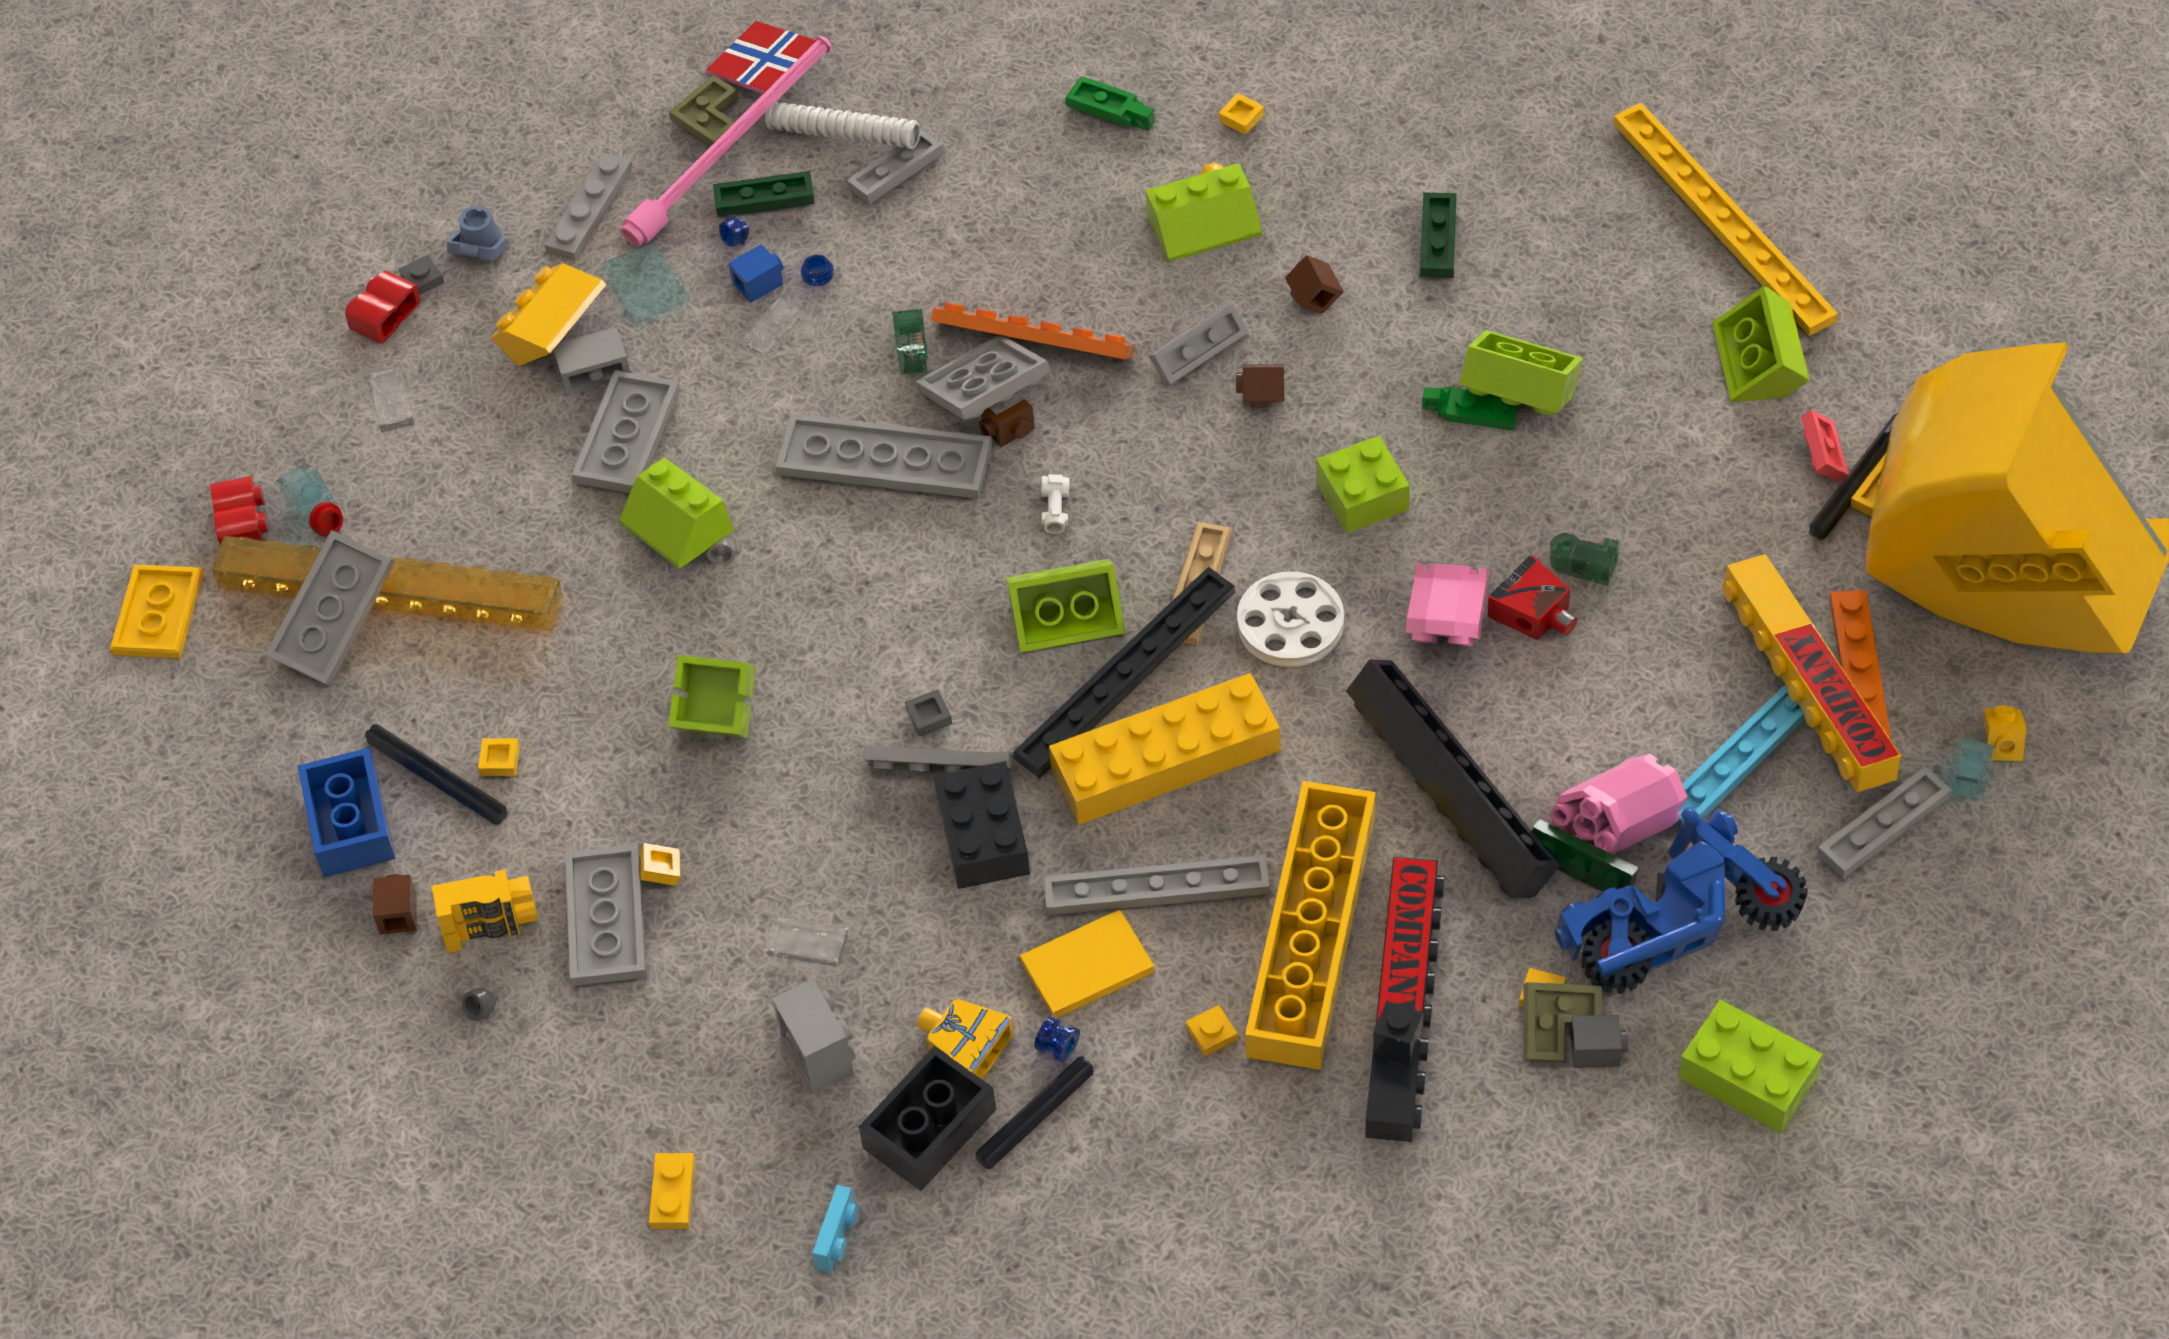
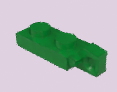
[1065,76,1155,131]
[1422,387,1519,431]

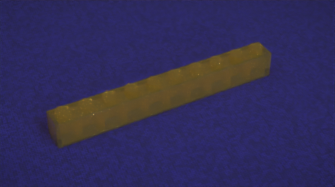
[212,536,564,632]

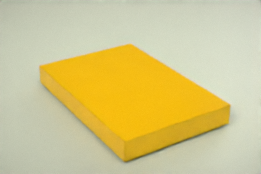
[110,564,204,659]
[1020,909,1155,1019]

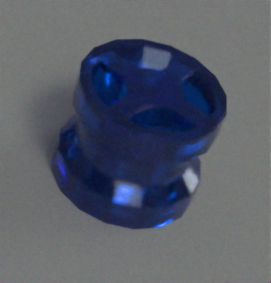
[1034,1015,1080,1063]

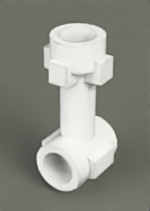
[1040,474,1069,534]

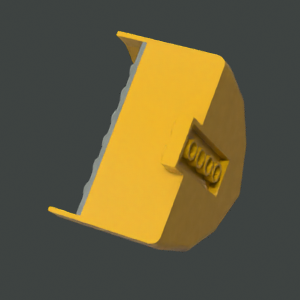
[1864,342,2169,653]

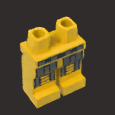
[432,869,538,953]

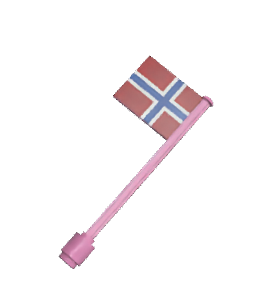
[620,21,831,247]

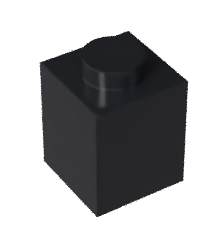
[1373,1001,1423,1067]

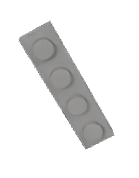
[545,152,633,261]
[863,745,1013,773]
[1817,766,1952,879]

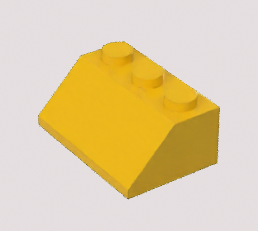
[491,263,606,366]

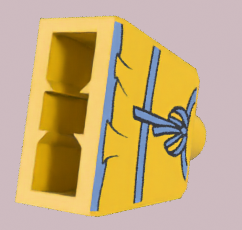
[917,999,1014,1080]

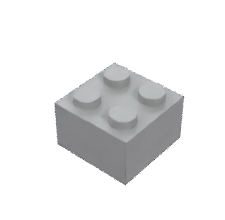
[772,979,856,1093]

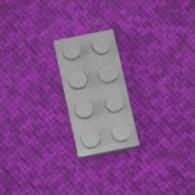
[571,370,680,493]
[265,530,396,687]
[565,844,647,986]

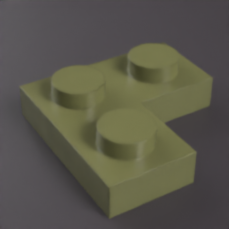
[669,75,738,147]
[1523,982,1602,1062]

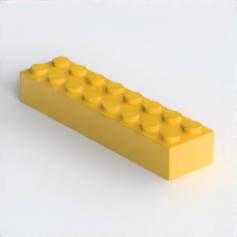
[1245,781,1376,1070]

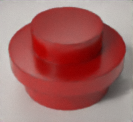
[309,502,343,536]

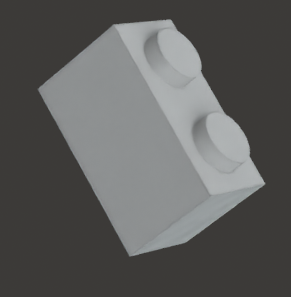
[553,327,630,395]

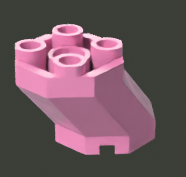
[1406,563,1490,647]
[1550,754,1688,855]

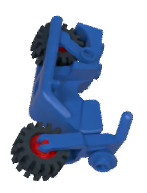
[1554,807,1808,994]

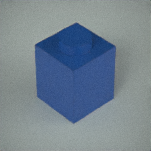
[728,244,784,303]

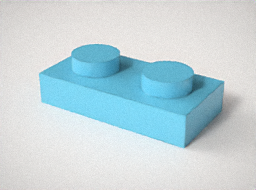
[812,1185,859,1273]

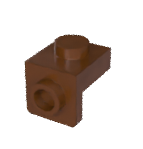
[979,399,1035,447]

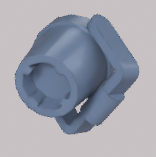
[447,206,508,261]

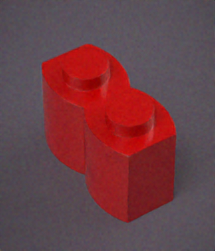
[345,270,421,344]
[210,476,269,552]

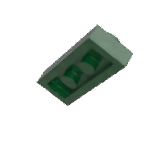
[713,171,815,217]
[1420,192,1457,278]
[1532,819,1639,892]

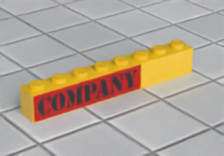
[1722,554,1901,793]

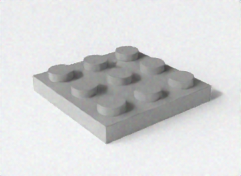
[916,335,1051,420]

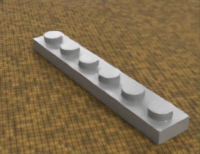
[1044,855,1270,916]

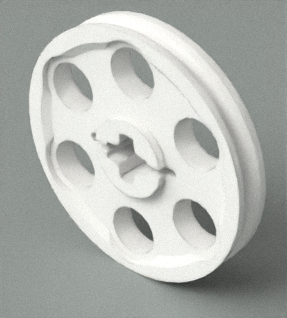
[1237,572,1344,667]

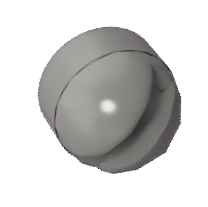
[707,535,735,564]

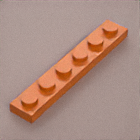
[931,302,1135,359]
[1829,590,1892,741]

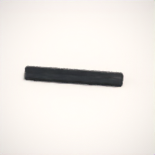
[976,1056,1094,1169]

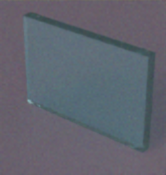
[601,241,690,323]

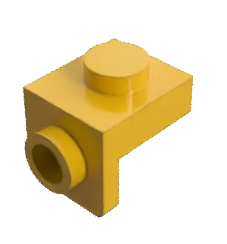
[1983,705,2027,761]

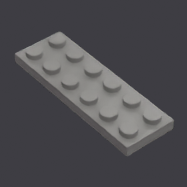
[775,413,992,499]

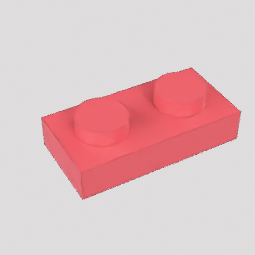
[1801,410,1849,482]

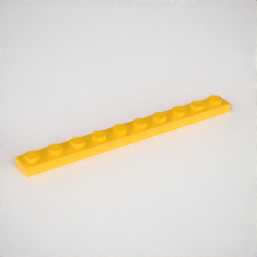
[1614,103,1838,336]

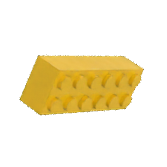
[1049,673,1280,825]

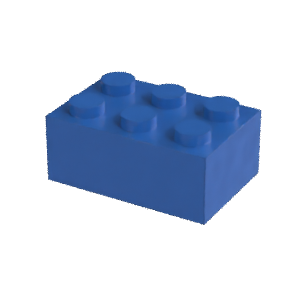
[298,748,396,877]

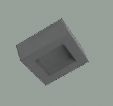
[398,255,444,295]
[905,689,952,737]

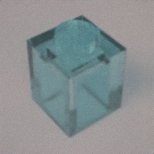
[276,463,333,516]
[1947,738,1994,801]

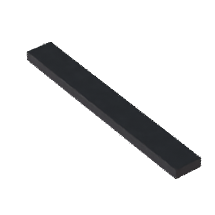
[1012,566,1235,779]

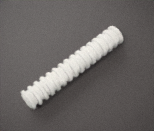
[765,101,920,149]

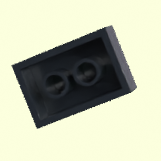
[934,761,1030,889]
[858,1046,996,1191]

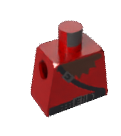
[1487,555,1578,640]

